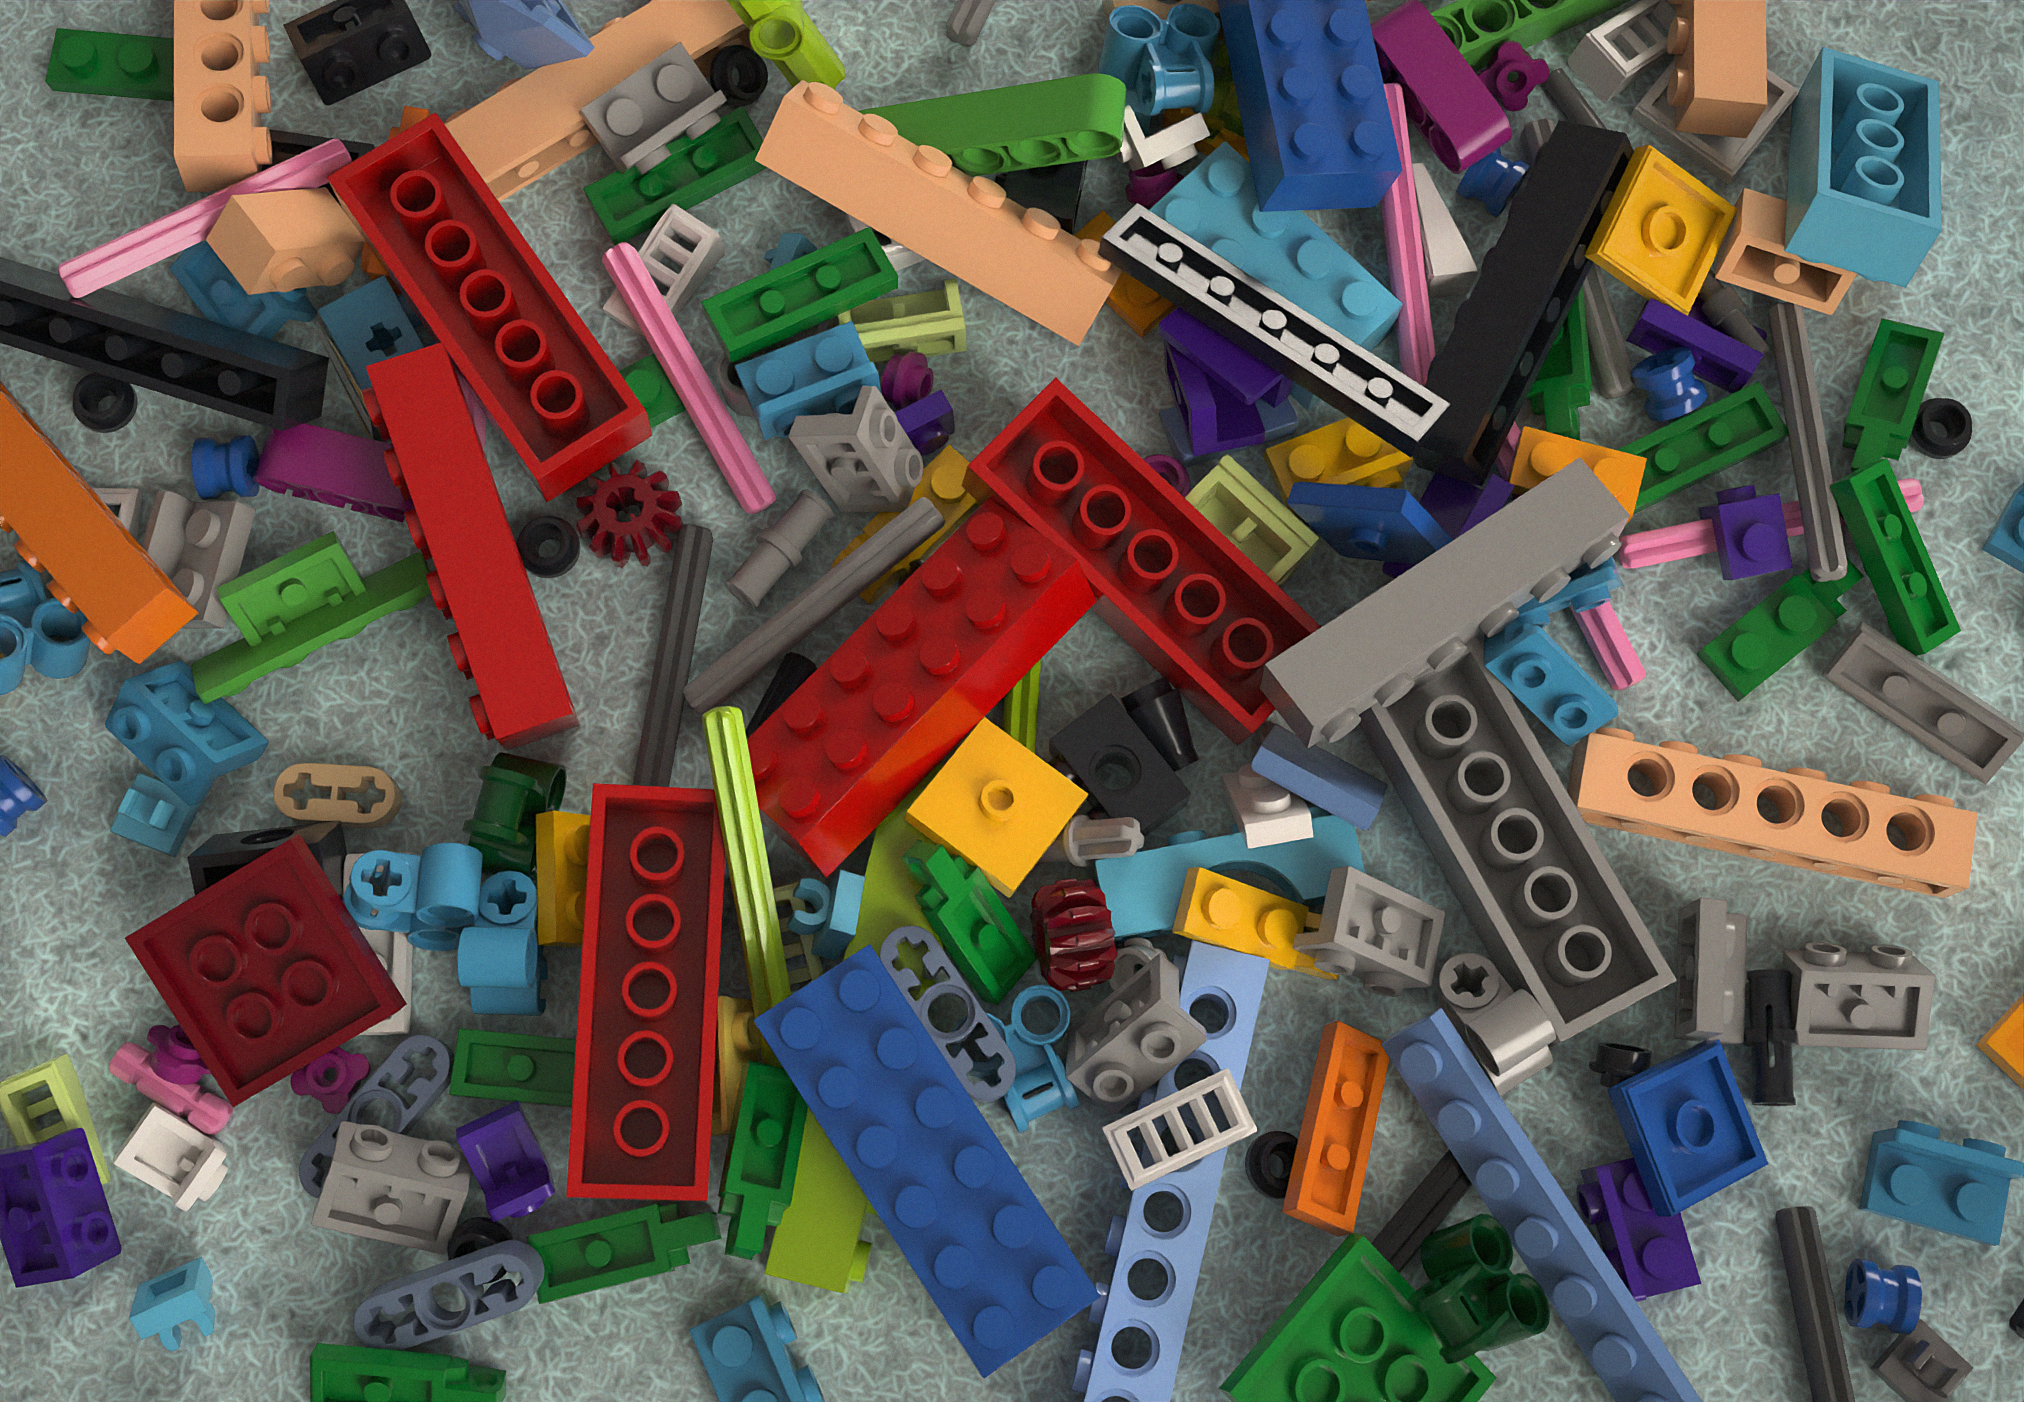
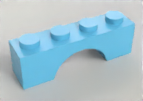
[1092,806,1365,945]

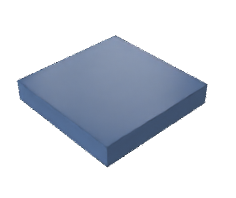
[1250,723,1388,831]

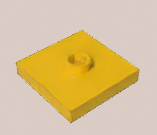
[1584,144,1738,316]
[904,717,1089,898]

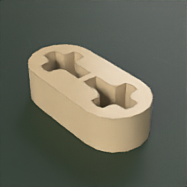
[273,763,402,829]

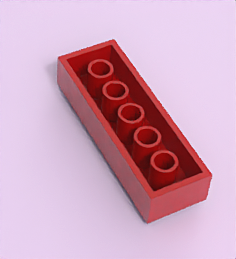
[327,112,653,503]
[361,342,580,751]
[961,377,1321,746]
[747,498,1097,878]
[566,783,725,1202]

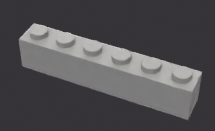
[1260,457,1630,749]

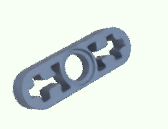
[880,926,1016,1102]
[299,1035,455,1198]
[353,1240,545,1351]

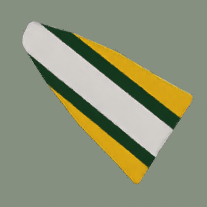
[316,321,374,440]

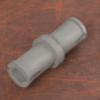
[724,489,834,609]

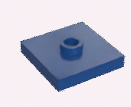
[1287,481,1453,564]
[1607,1039,1768,1217]

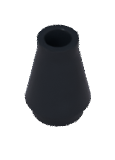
[1121,676,1200,772]

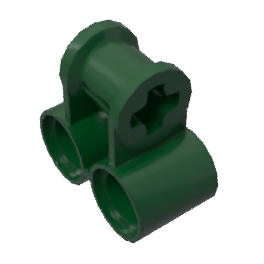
[462,752,567,884]
[1408,1214,1550,1364]

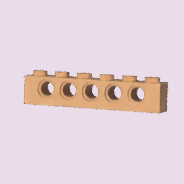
[174,0,272,192]
[1568,728,1977,898]

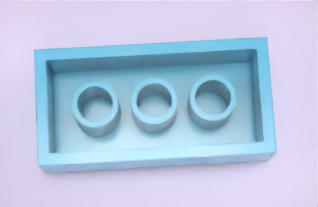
[1784,47,1942,288]
[1149,141,1403,411]

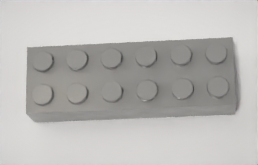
[1359,636,1677,1048]

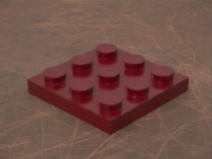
[125,834,407,1107]

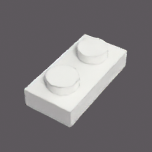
[1222,763,1313,849]

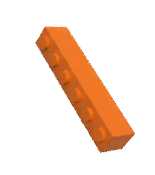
[0,381,198,665]

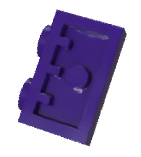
[0,1128,122,1288]
[1576,1158,1702,1302]

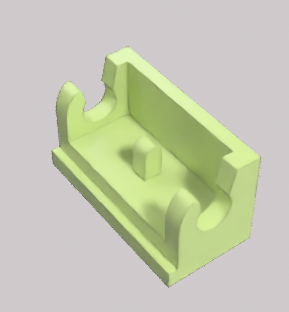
[838,278,967,365]
[1185,454,1319,587]

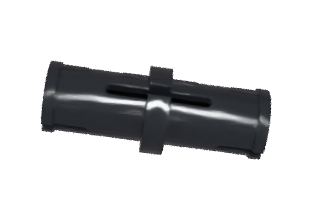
[1744,969,1799,1106]

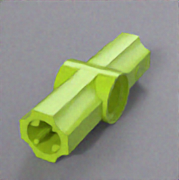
[727,0,845,90]

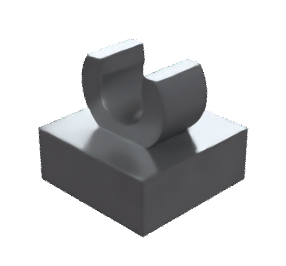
[1870,1319,1974,1402]

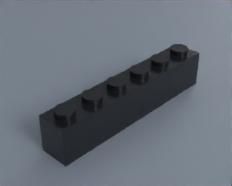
[1412,120,1634,487]
[0,257,329,431]

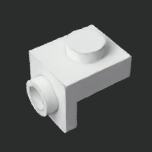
[1115,105,1210,171]
[113,1101,228,1212]

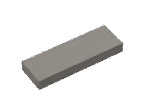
[1822,621,2024,785]

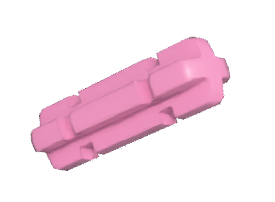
[109,1042,233,1135]

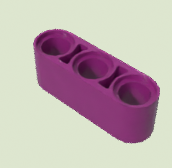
[1370,0,1512,174]
[253,423,415,523]

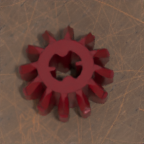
[576,460,683,568]
[1029,878,1117,992]

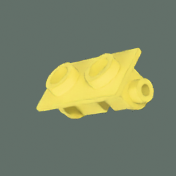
[711,996,761,1136]

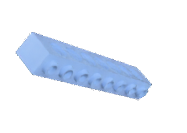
[1071,940,1270,1402]

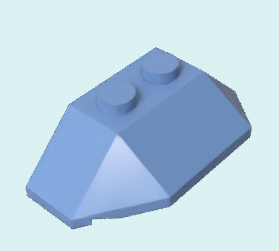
[453,0,594,70]

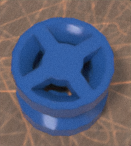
[1456,148,1531,219]
[1631,347,1708,421]
[191,435,260,500]
[0,755,47,837]
[1844,1259,1922,1335]

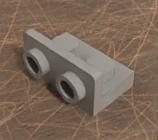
[578,42,727,175]
[788,386,923,512]
[142,490,256,629]
[1292,866,1445,997]
[1674,897,1747,1045]
[1782,942,1935,1050]
[1066,953,1206,1114]
[311,1121,471,1255]

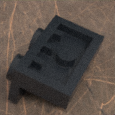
[283,0,432,106]

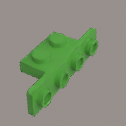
[191,531,431,704]

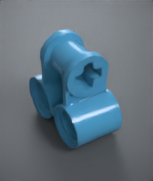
[1098,3,1220,116]
[0,560,90,695]
[343,843,483,951]
[457,871,548,1016]
[950,984,1080,1134]

